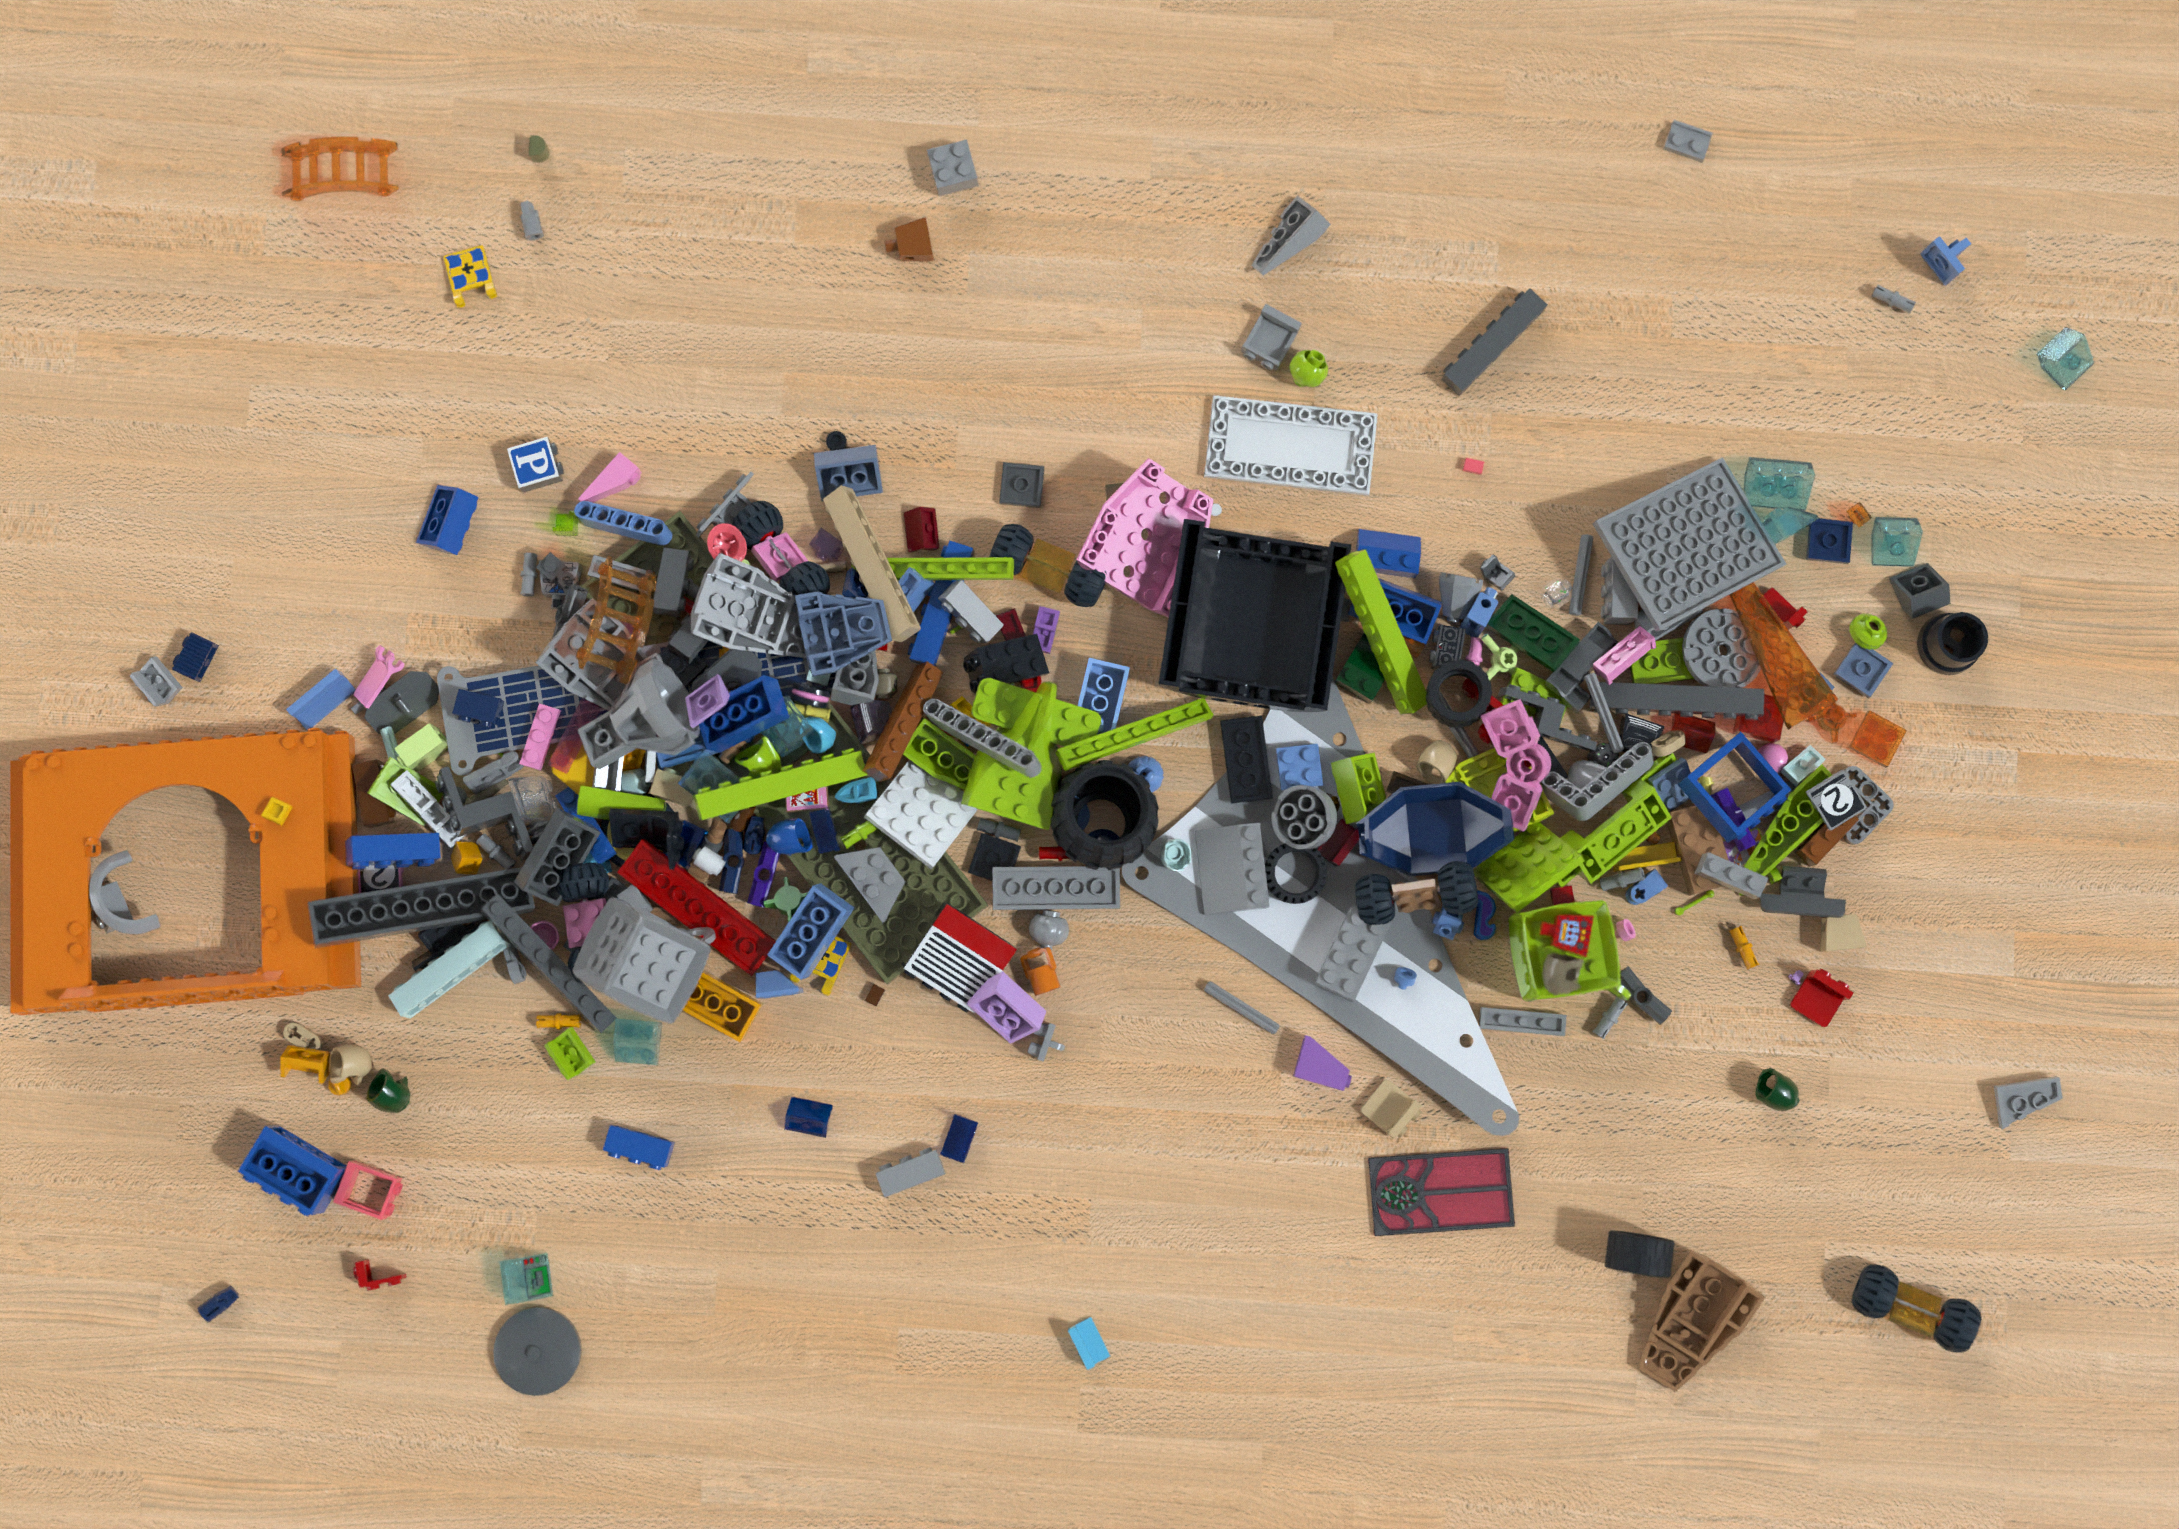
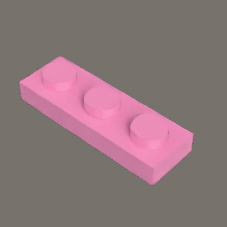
[519,704,561,771]

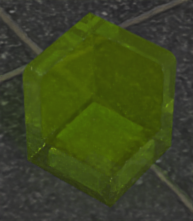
[552,511,578,536]

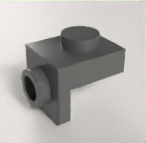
[1480,554,1516,591]

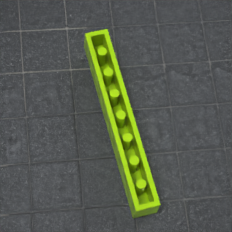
[1335,550,1427,714]
[693,748,867,821]

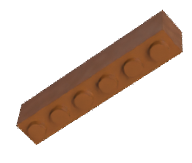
[863,661,944,782]

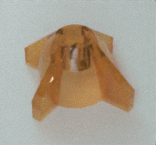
[1806,694,1857,743]

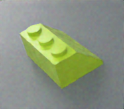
[1331,753,1386,824]

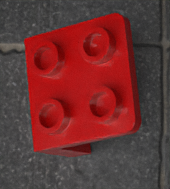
[1790,968,1854,1027]

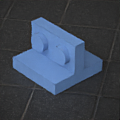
[1920,236,1971,286]

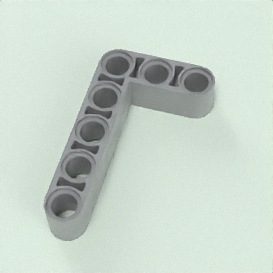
[1541,742,1654,821]

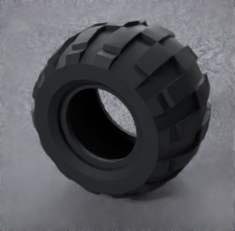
[1051,760,1159,870]

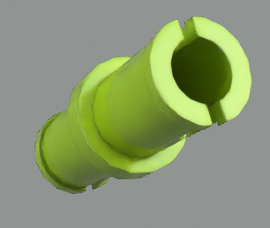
[840,820,878,849]

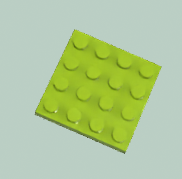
[1473,822,1585,913]

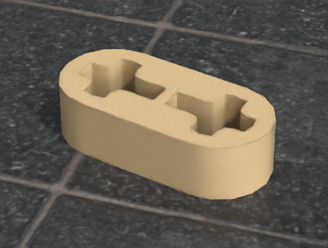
[1651,730,1685,757]
[283,1023,323,1050]

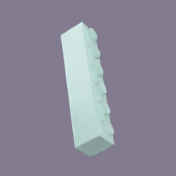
[388,921,512,1019]

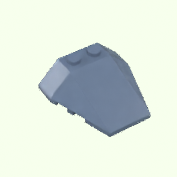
[795,592,892,677]

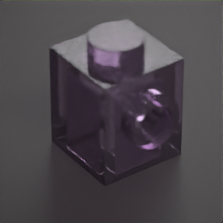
[809,528,843,562]

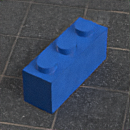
[603,1125,675,1170]

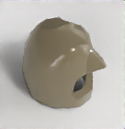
[1542,953,1584,996]

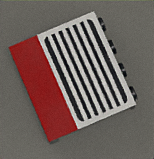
[902,901,1017,1013]

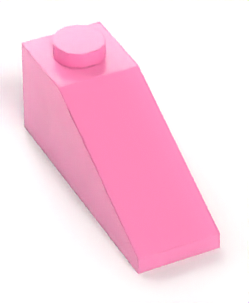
[578,452,642,503]

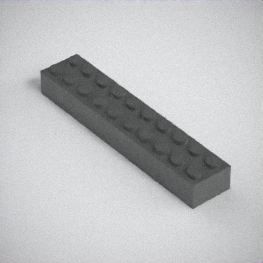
[308,867,535,948]

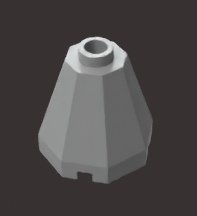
[1439,572,1483,622]

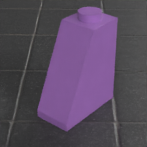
[1293,1035,1352,1091]

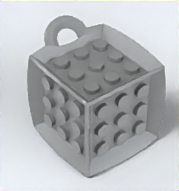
[573,897,716,1024]

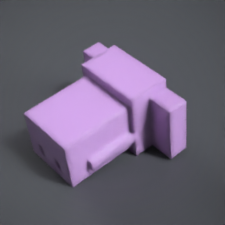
[1788,970,1804,985]

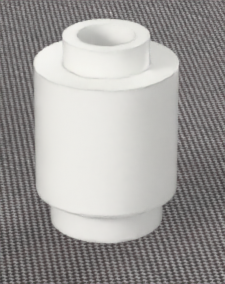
[692,846,726,876]

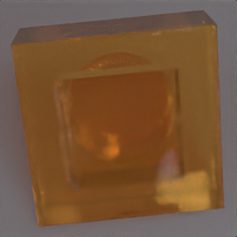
[1846,502,1872,528]

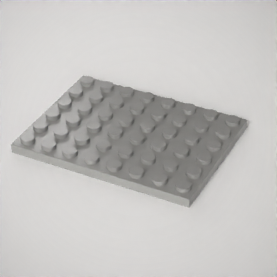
[1592,457,1786,633]

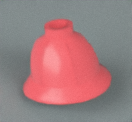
[707,523,747,562]

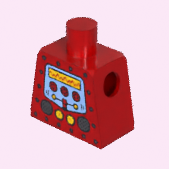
[1540,915,1594,958]

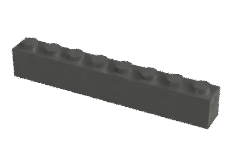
[1590,682,1765,720]
[479,894,617,1033]

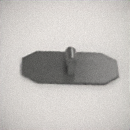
[691,649,762,693]
[365,671,439,734]

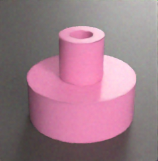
[1614,919,1636,941]

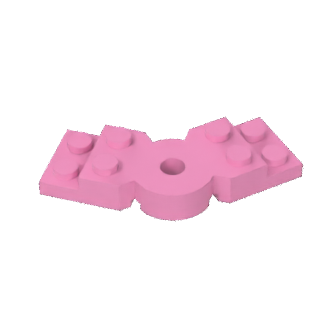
[1481,699,1551,831]

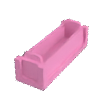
[1593,626,1656,685]

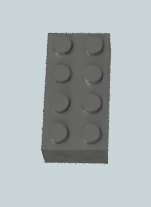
[514,808,601,906]

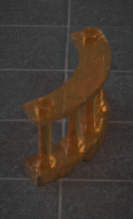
[281,136,399,201]
[576,556,656,684]

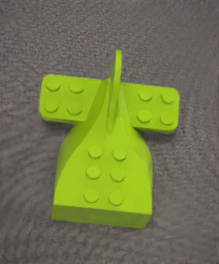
[961,678,1101,830]

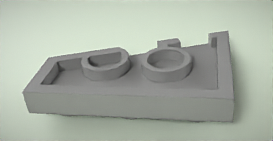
[1994,1076,2062,1129]

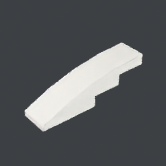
[391,770,466,849]

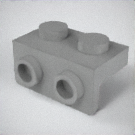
[130,656,183,707]

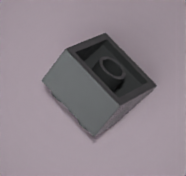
[1890,563,1951,619]

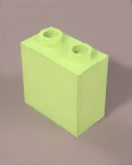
[394,723,448,772]

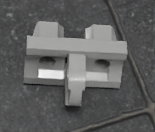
[1028,1023,1065,1062]

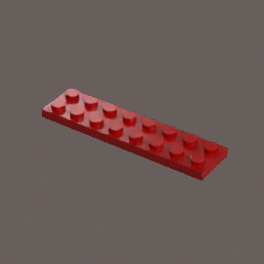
[617,838,776,976]

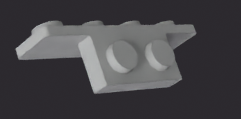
[696,472,754,538]

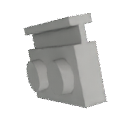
[1663,120,1713,162]

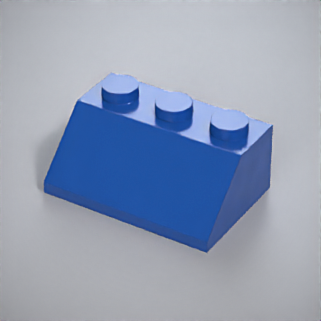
[416,485,479,555]
[1356,529,1421,578]

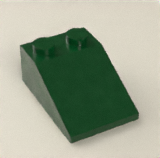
[1335,633,1385,704]

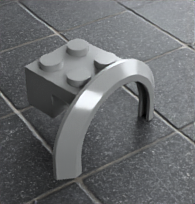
[89,850,161,934]

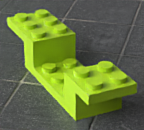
[1556,753,1677,887]

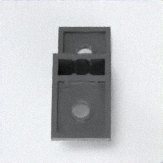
[435,766,533,861]

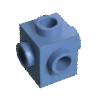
[1432,906,1464,940]

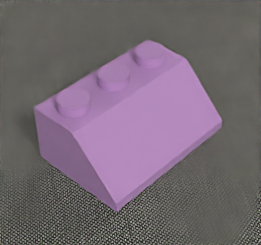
[967,971,1046,1044]

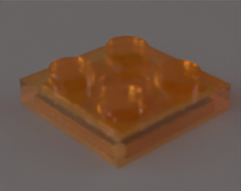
[1848,710,1907,768]

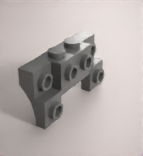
[1545,622,1619,713]

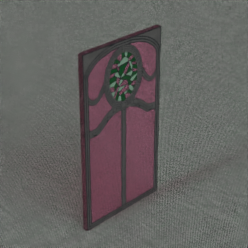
[1368,1148,1515,1236]

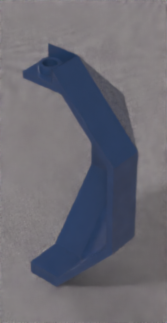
[1356,782,1514,876]

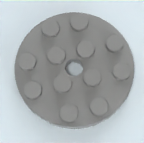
[1682,608,1764,688]

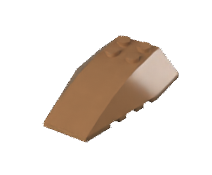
[1638,1250,1766,1392]

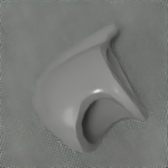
[1567,760,1607,789]

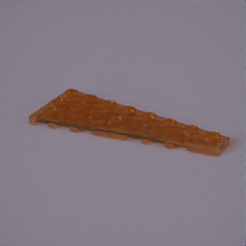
[1730,582,1839,730]

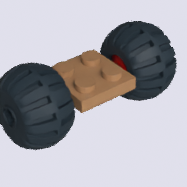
[1355,861,1478,925]

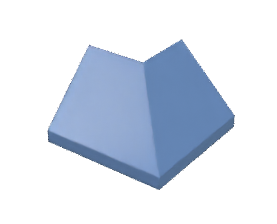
[756,970,804,999]

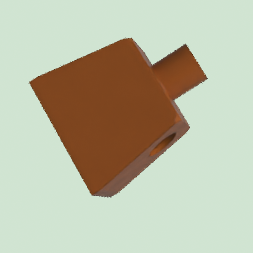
[884,217,934,262]

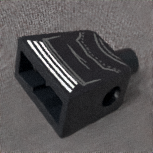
[1619,713,1665,752]

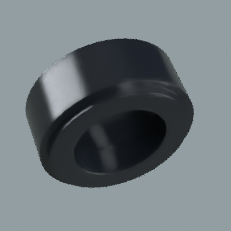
[826,431,847,451]

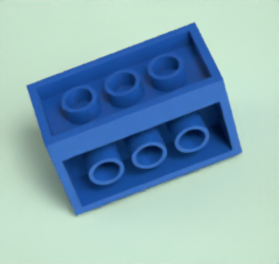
[238,1125,347,1216]

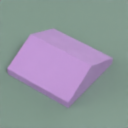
[685,674,730,728]

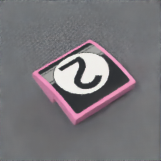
[358,864,404,894]

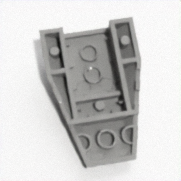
[691,553,806,658]
[535,598,647,711]

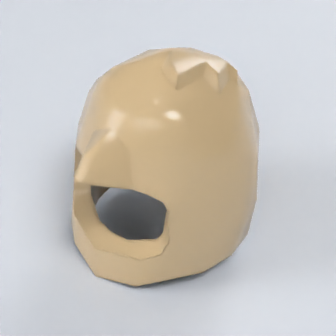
[1416,740,1457,784]
[329,1044,371,1086]

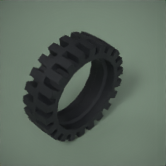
[1265,841,1328,904]

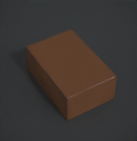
[865,984,885,1007]

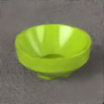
[1849,613,1887,650]

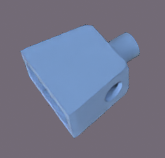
[1459,587,1498,638]

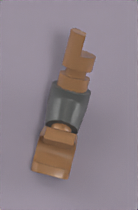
[687,815,727,882]

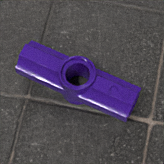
[1710,787,1756,852]
[747,842,780,908]

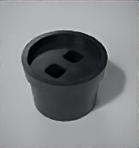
[1917,612,1988,675]

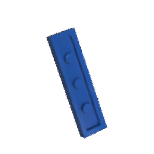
[555,787,617,864]

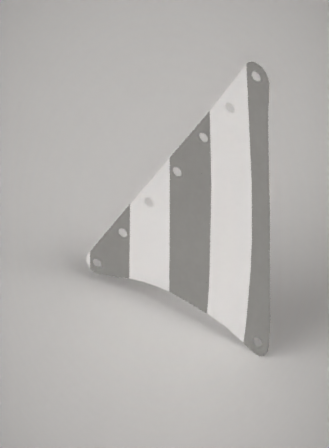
[1122,676,1519,1136]

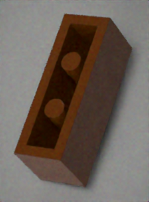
[352,759,396,828]

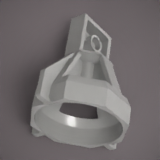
[578,653,700,770]

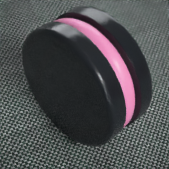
[789,682,831,709]

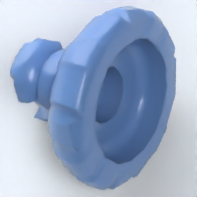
[1128,756,1164,793]

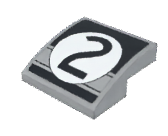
[1806,770,1867,831]

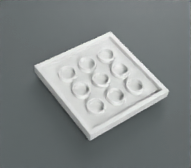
[864,760,978,869]

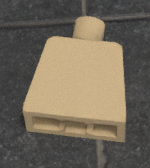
[1820,913,1867,952]

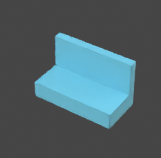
[1068,1317,1110,1370]

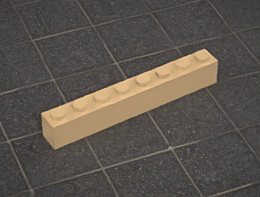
[823,485,921,642]

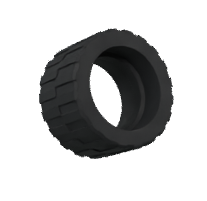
[1426,659,1492,728]
[1605,1230,1675,1278]

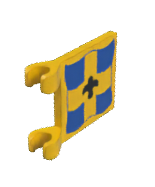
[443,245,497,308]
[790,937,852,996]

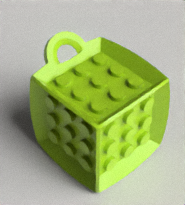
[1508,900,1631,1002]

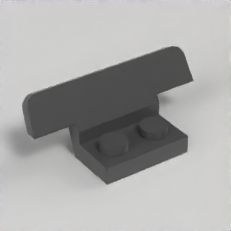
[1759,866,1846,918]

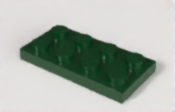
[1486,594,1580,673]

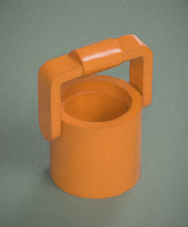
[1020,947,1061,996]

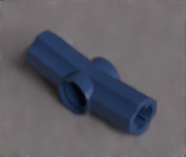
[719,829,745,894]

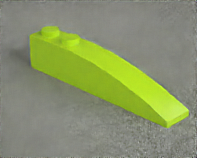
[903,718,976,790]
[1744,764,1832,876]

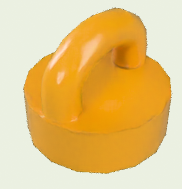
[328,1077,352,1095]

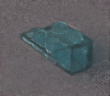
[613,1019,662,1065]

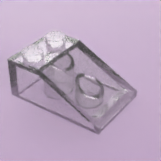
[508,776,559,824]

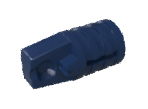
[743,816,765,854]
[197,1286,239,1322]

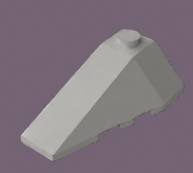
[1252,196,1331,276]
[831,650,879,705]

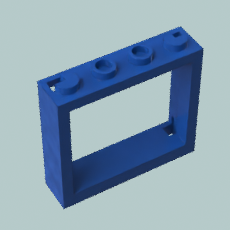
[1677,732,1791,843]

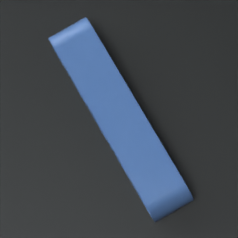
[574,501,672,545]

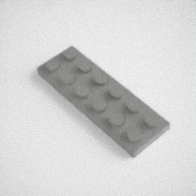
[992,866,1120,910]

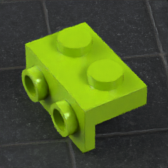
[544,1027,595,1080]

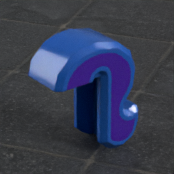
[1473,890,1496,940]

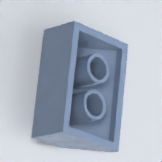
[814,445,883,501]

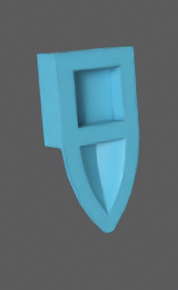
[835,777,878,803]

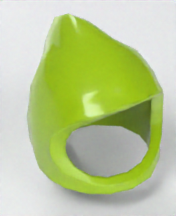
[735,736,781,780]

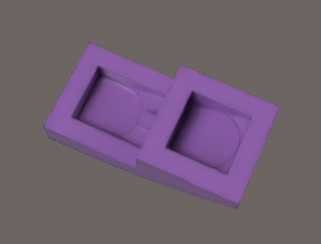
[1033,606,1060,654]

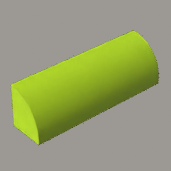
[577,785,666,820]

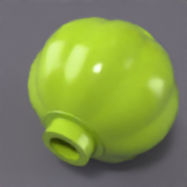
[1290,350,1328,388]

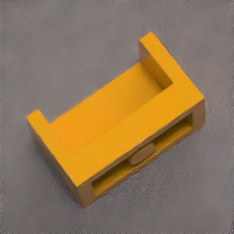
[280,1045,330,1084]

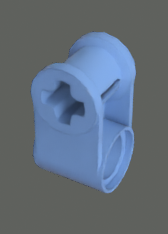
[1625,869,1668,905]

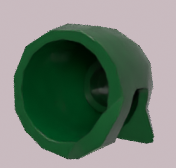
[367,1068,410,1113]
[1755,1068,1800,1112]

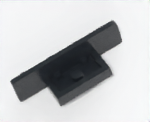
[412,920,487,971]

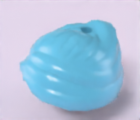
[799,716,836,754]

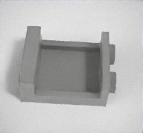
[1241,304,1302,371]

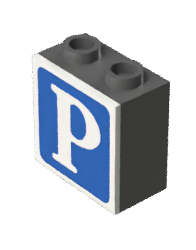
[507,437,564,493]

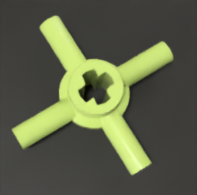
[1481,634,1519,681]

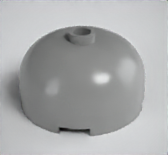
[1271,785,1337,849]

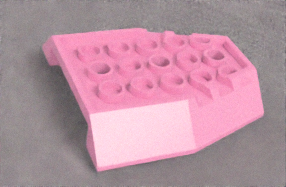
[1076,458,1213,618]

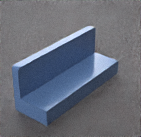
[898,567,935,613]
[286,669,356,730]

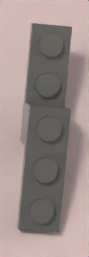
[1498,684,1597,751]

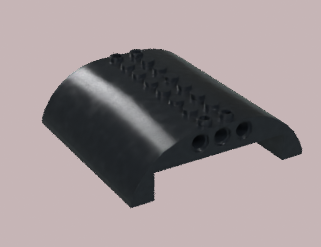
[1158,519,1352,712]

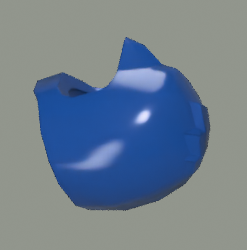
[766,818,813,856]

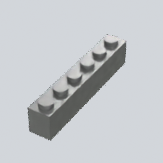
[1441,288,1548,396]

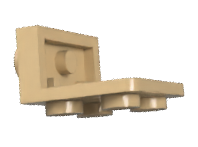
[1361,1079,1422,1139]

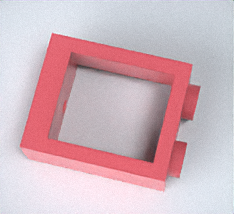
[333,1161,403,1220]

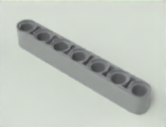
[923,699,1042,778]

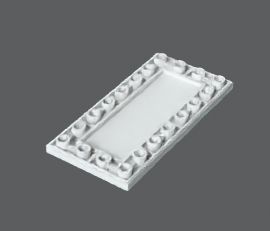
[1204,395,1378,496]

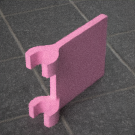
[353,645,405,709]

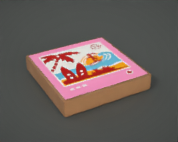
[785,786,829,813]

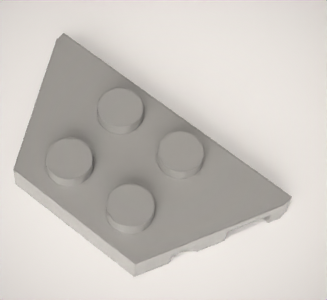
[834,847,905,923]

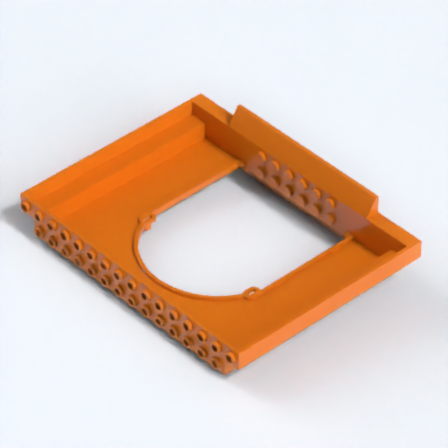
[10,728,361,1016]

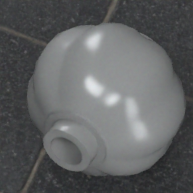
[1029,910,1069,950]

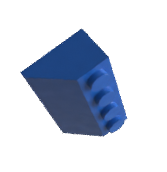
[1348,578,1442,644]

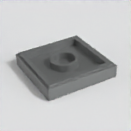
[999,462,1045,508]

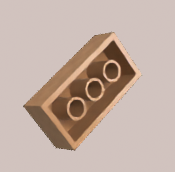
[1666,806,1729,896]

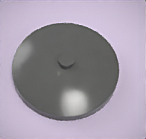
[494,1307,581,1396]

